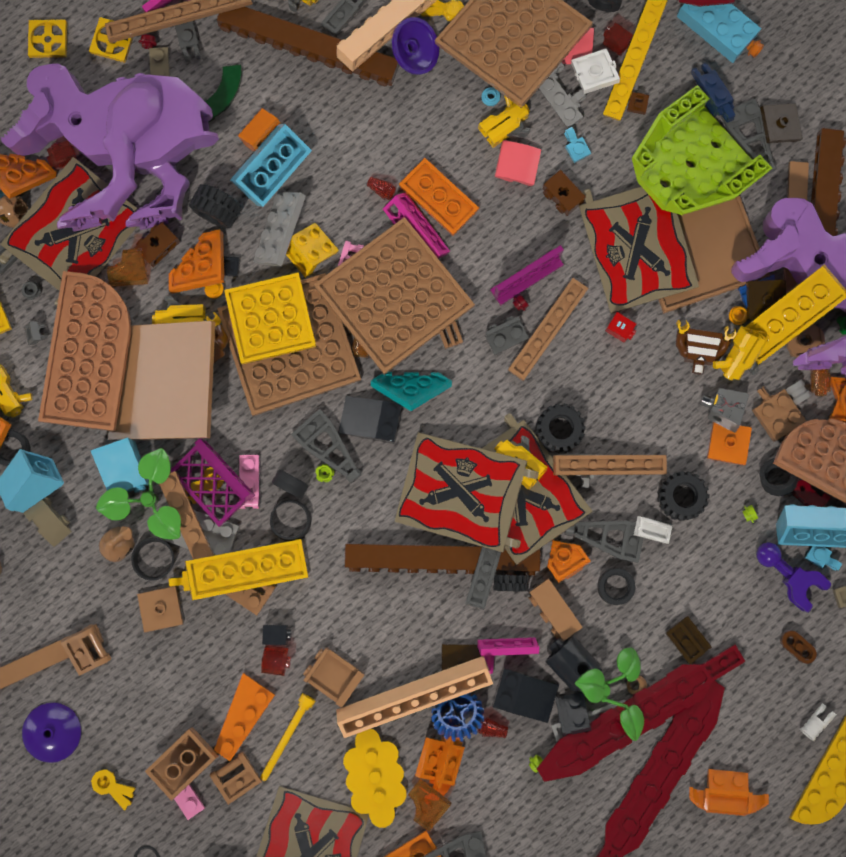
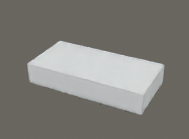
[634,516,672,544]

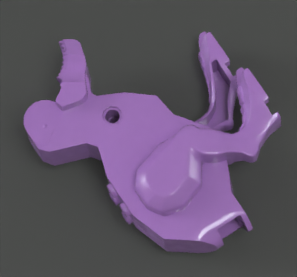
[1,63,219,231]
[731,198,846,378]

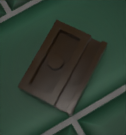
[665,616,712,664]

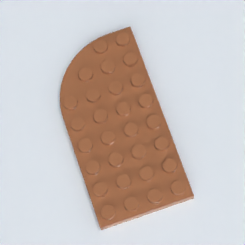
[38,271,131,432]
[773,419,846,503]

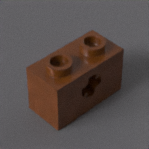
[542,169,586,216]
[134,222,180,268]

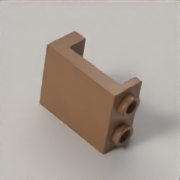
[303,647,365,708]

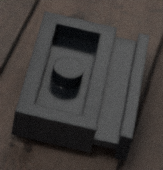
[555,692,592,736]

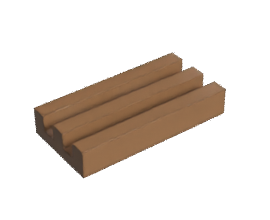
[439,321,463,349]

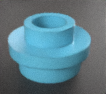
[481,88,500,106]

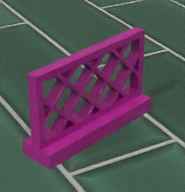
[490,245,564,306]
[170,438,255,527]

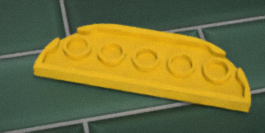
[789,716,846,825]

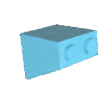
[91,438,149,493]
[0,449,64,513]

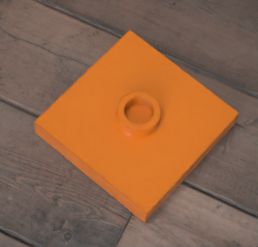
[707,422,752,466]

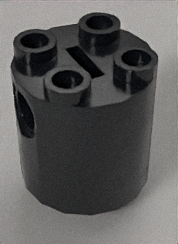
[545,635,602,691]

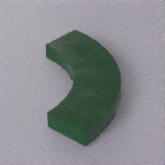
[205,64,242,122]

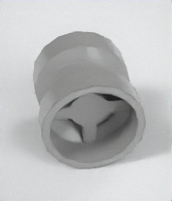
[785,379,812,405]

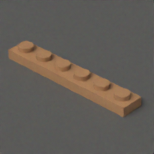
[508,278,589,381]
[553,455,667,475]
[159,471,214,560]

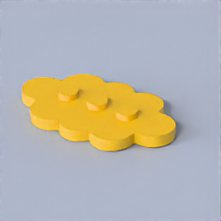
[343,729,406,828]

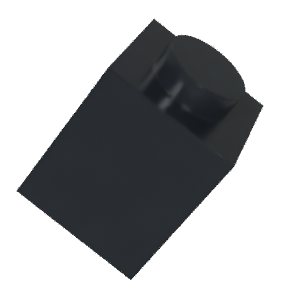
[262,624,292,645]

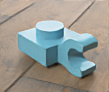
[564,127,591,163]
[805,546,842,571]

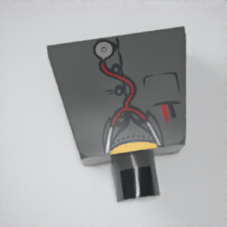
[700,388,749,433]

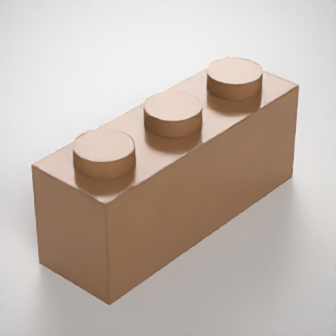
[528,579,583,641]

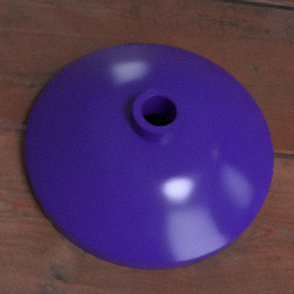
[392,17,439,75]
[22,703,81,763]

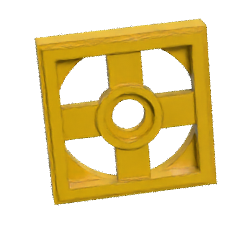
[89,17,133,63]
[28,20,67,58]

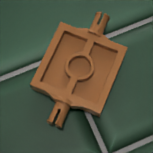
[752,387,806,442]

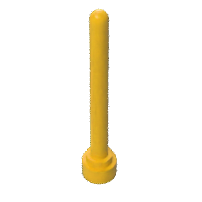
[260,693,316,781]

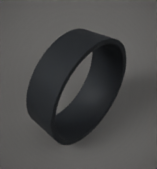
[270,500,312,541]
[131,538,174,581]

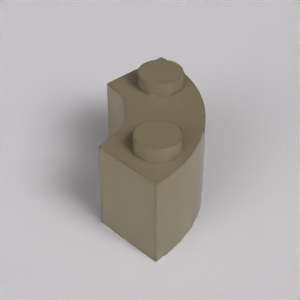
[23,496,72,547]

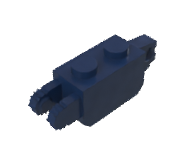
[691,63,735,123]

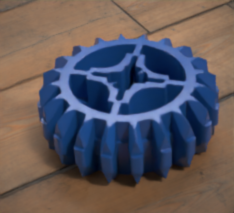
[431,692,484,742]

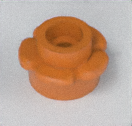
[747,40,764,58]

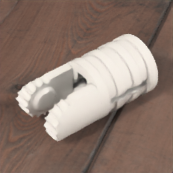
[800,703,837,741]

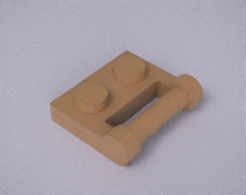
[225,584,277,615]
[61,625,111,676]
[210,751,262,805]

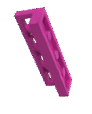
[383,192,450,259]

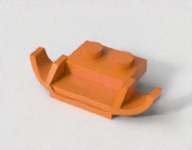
[415,725,465,800]
[689,769,769,816]

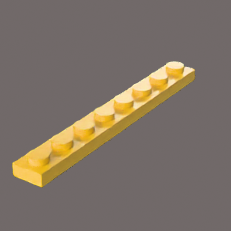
[603,0,668,121]

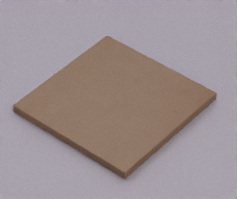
[658,196,770,314]
[108,321,215,440]

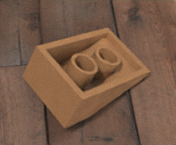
[145,727,219,801]

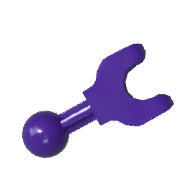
[756,542,831,613]

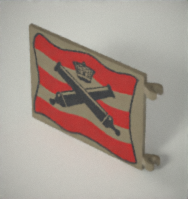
[0,157,137,306]
[579,181,699,313]
[481,413,593,565]
[394,432,539,552]
[256,786,369,857]

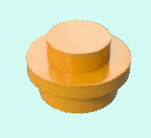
[204,283,224,299]
[729,306,748,325]

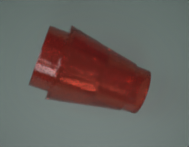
[367,176,396,200]
[478,717,508,738]

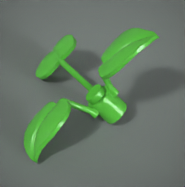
[96,448,181,540]
[575,647,644,741]

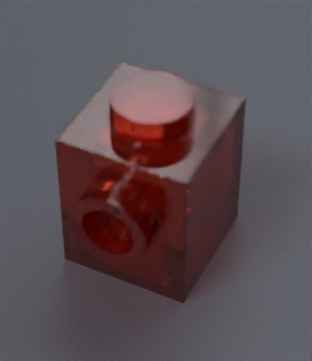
[603,22,634,56]
[46,140,78,171]
[261,645,291,676]

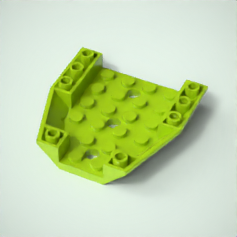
[632,85,772,215]

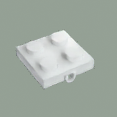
[571,48,620,94]

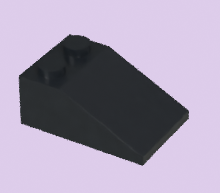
[338,396,402,444]
[492,668,559,723]

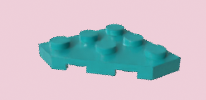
[371,372,452,411]

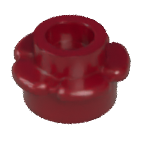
[138,35,157,49]
[512,294,529,311]

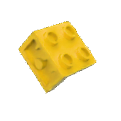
[286,223,339,278]

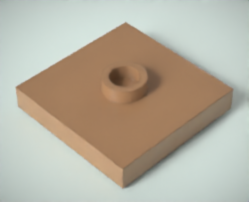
[137,586,183,633]

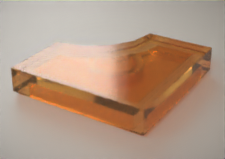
[107,249,148,287]
[408,778,452,832]

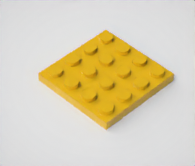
[224,272,316,365]

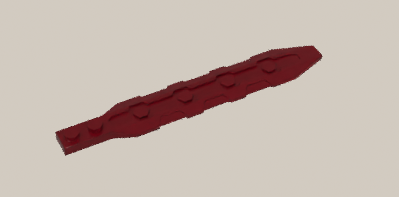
[536,644,746,782]
[596,681,725,857]

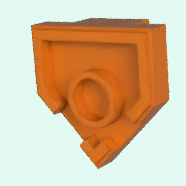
[547,540,591,583]

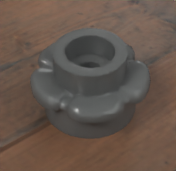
[22,282,41,300]

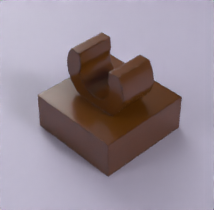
[627,92,649,115]

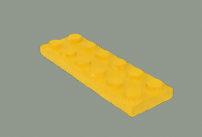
[736,264,846,365]
[185,539,308,600]

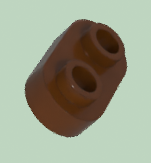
[780,631,817,664]

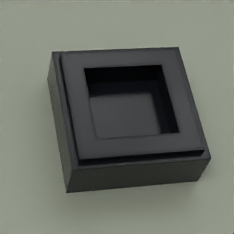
[224,256,240,277]

